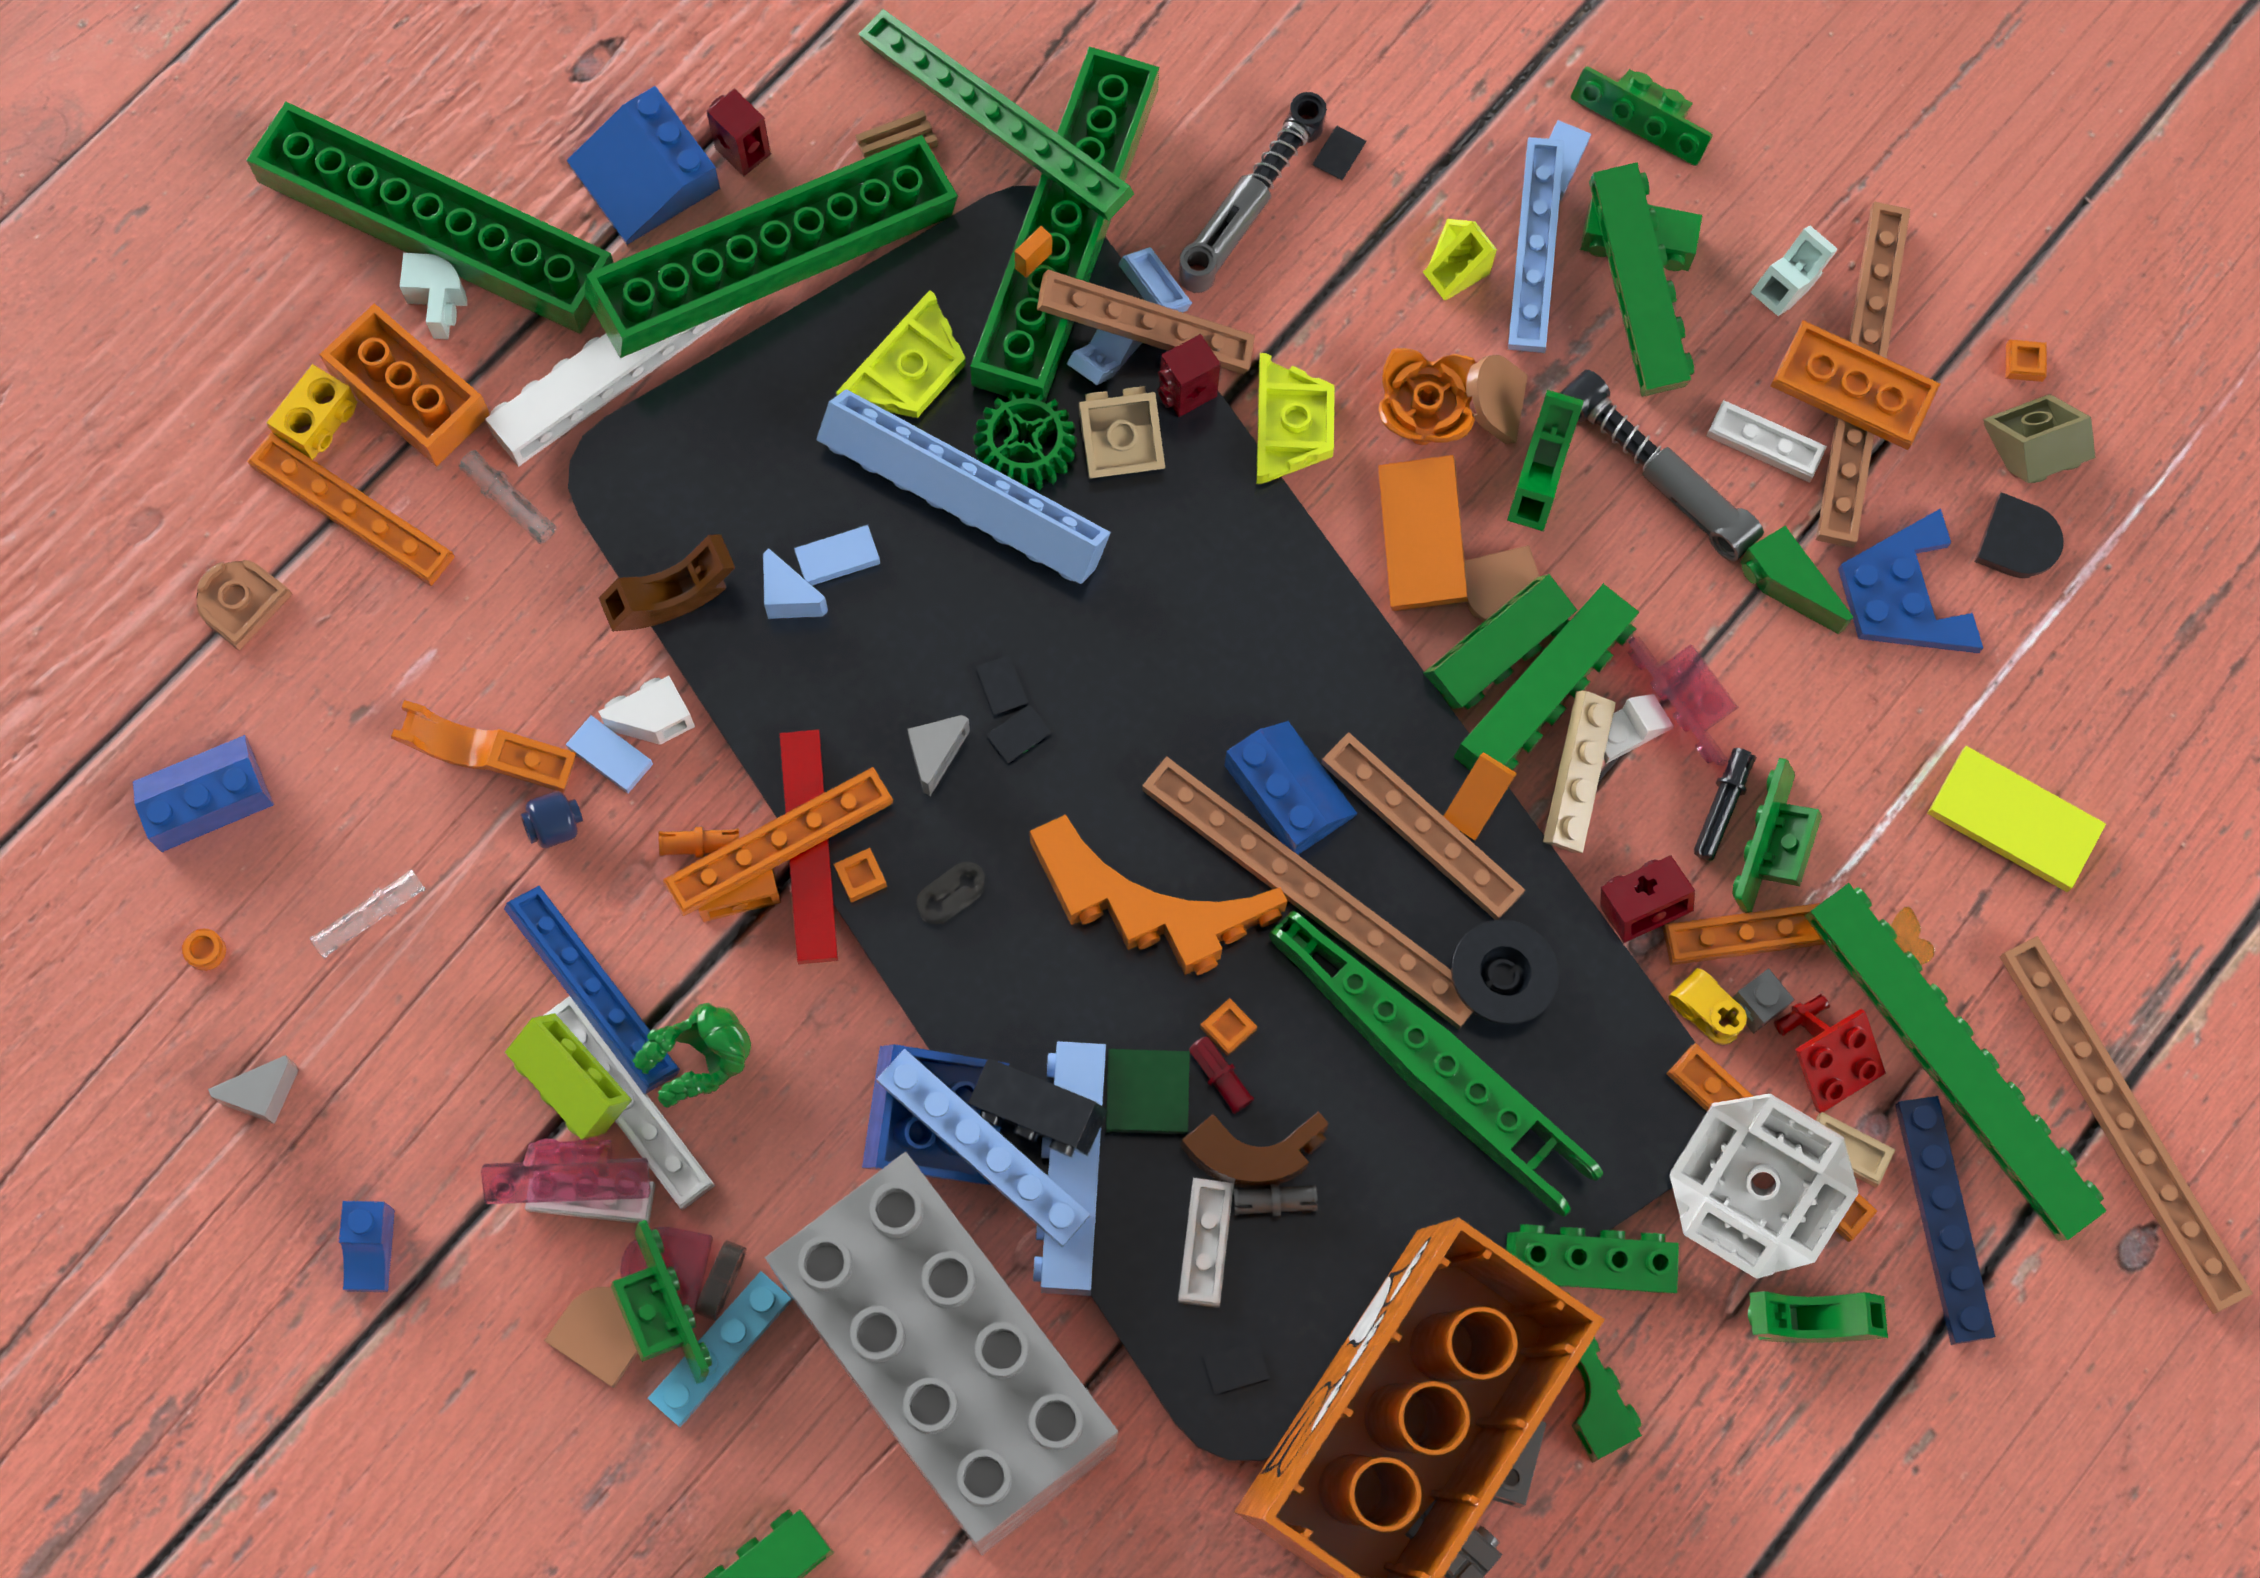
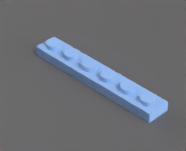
[1508,137,1565,353]
[876,1048,1091,1247]

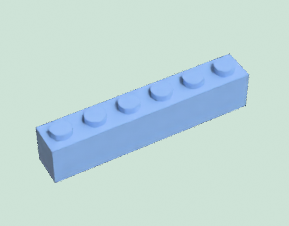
[1033,1041,1106,1296]

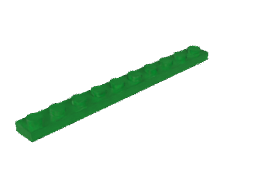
[858,9,1134,221]

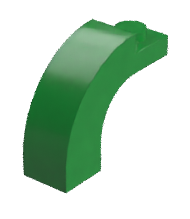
[1507,390,1584,532]
[1748,1291,1888,1343]

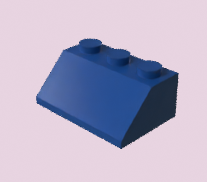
[1224,721,1357,855]
[133,735,274,852]

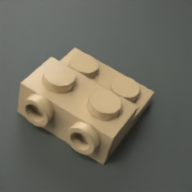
[1078,386,1165,479]

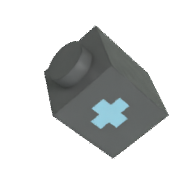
[1732,968,1795,1034]

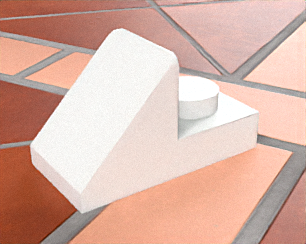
[1604,694,1674,763]

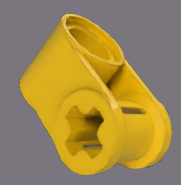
[1668,968,1747,1045]

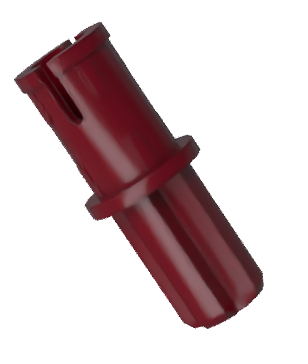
[1189,1036,1254,1114]

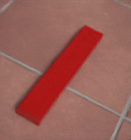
[780,729,838,965]

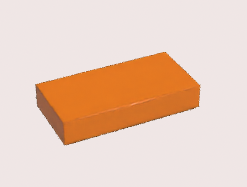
[1443,752,1517,840]

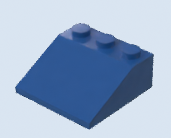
[567,86,720,245]
[862,1044,1010,1185]

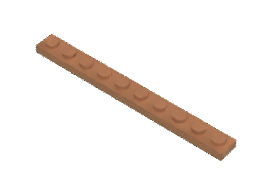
[1816,202,1911,548]
[1142,756,1472,1030]
[1999,936,2253,1314]

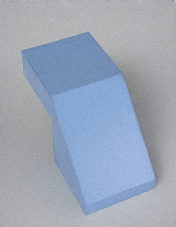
[1067,329,1142,385]

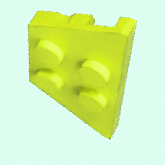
[836,290,966,418]
[1256,353,1335,484]

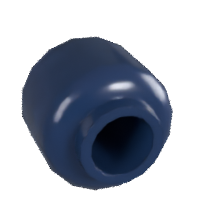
[520,791,583,849]

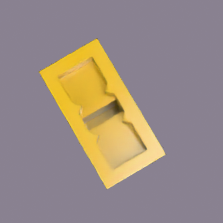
[266,364,358,460]

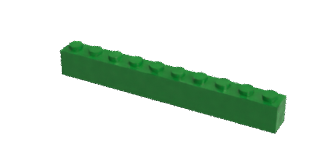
[1805,883,2107,1241]

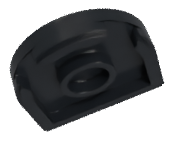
[1974,492,2064,578]

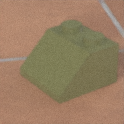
[1983,394,2096,483]

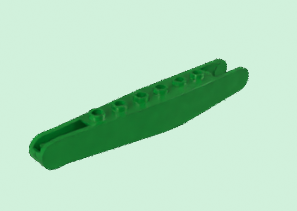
[1269,911,1603,1217]

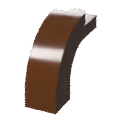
[599,534,735,632]
[1181,1111,1329,1189]

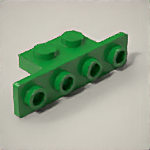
[1571,66,1713,166]
[1732,758,1822,913]
[611,1220,712,1384]

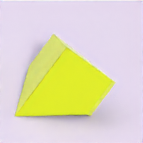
[1423,219,1497,300]

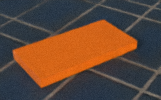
[1770,320,1941,450]
[1378,455,1469,611]

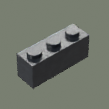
[968,1058,1108,1157]

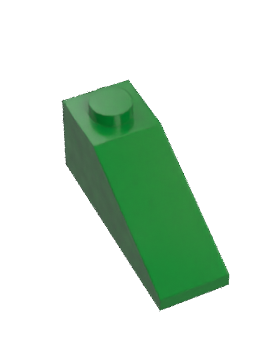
[1740,526,1853,634]

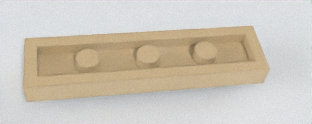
[1543,691,1616,853]

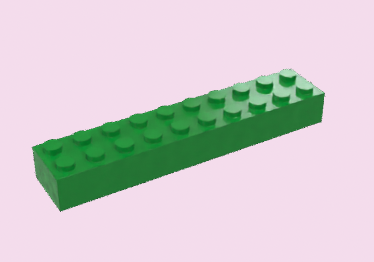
[970,46,1159,402]
[246,101,614,334]
[584,135,958,358]

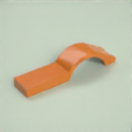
[391,700,576,793]

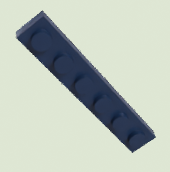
[1895,1096,1996,1345]

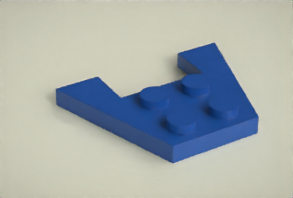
[1838,508,1983,653]

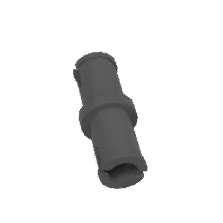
[1233,1183,1318,1217]

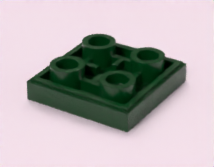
[1106,1049,1190,1134]

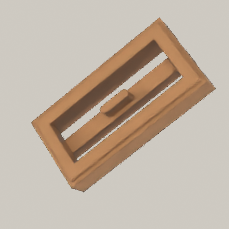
[856,110,938,158]

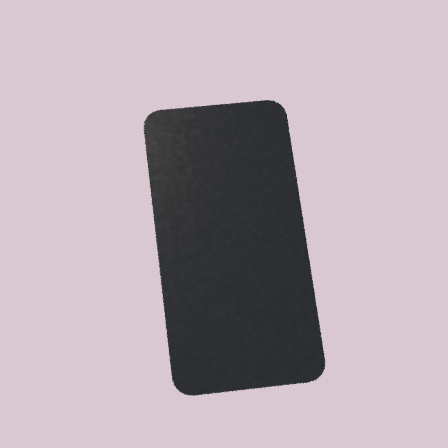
[568,186,1707,1461]

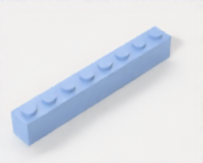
[816,389,1111,584]

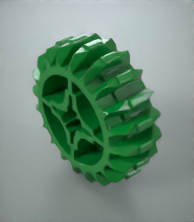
[974,391,1077,491]

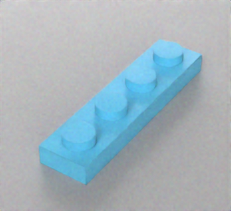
[647,1271,793,1427]

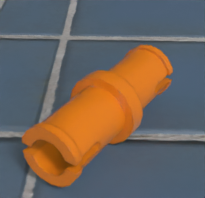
[658,827,739,858]

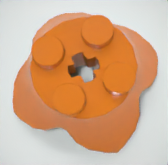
[1378,348,1476,446]

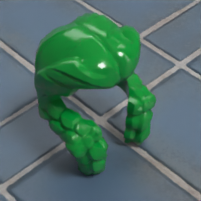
[632,1003,751,1108]

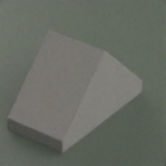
[908,715,970,796]
[208,1055,298,1124]

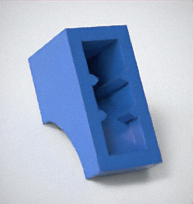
[339,1201,395,1292]

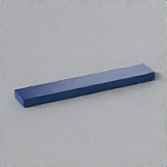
[504,886,680,1095]

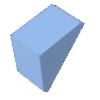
[763,548,828,619]

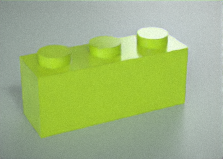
[505,1013,632,1140]

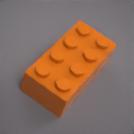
[319,303,490,467]

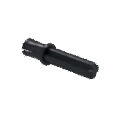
[1694,748,1757,861]

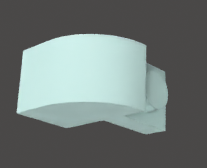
[1750,226,1838,316]
[399,253,467,339]

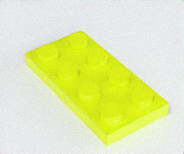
[1927,746,2106,892]

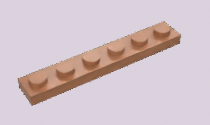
[1037,270,1255,374]
[1321,732,1525,920]

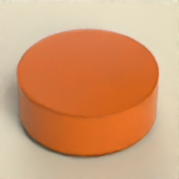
[182,928,226,971]

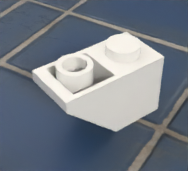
[598,676,695,745]

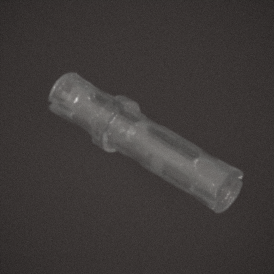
[458,450,557,544]
[310,869,426,959]

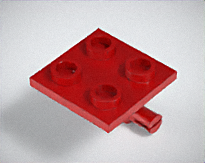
[1774,993,1886,1113]

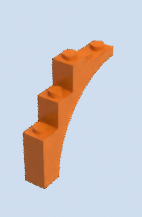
[1030,815,1287,975]

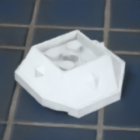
[1670,1094,1858,1279]

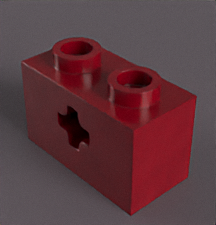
[706,88,771,176]
[1157,334,1221,417]
[1600,855,1695,943]

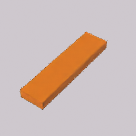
[1663,903,1826,966]

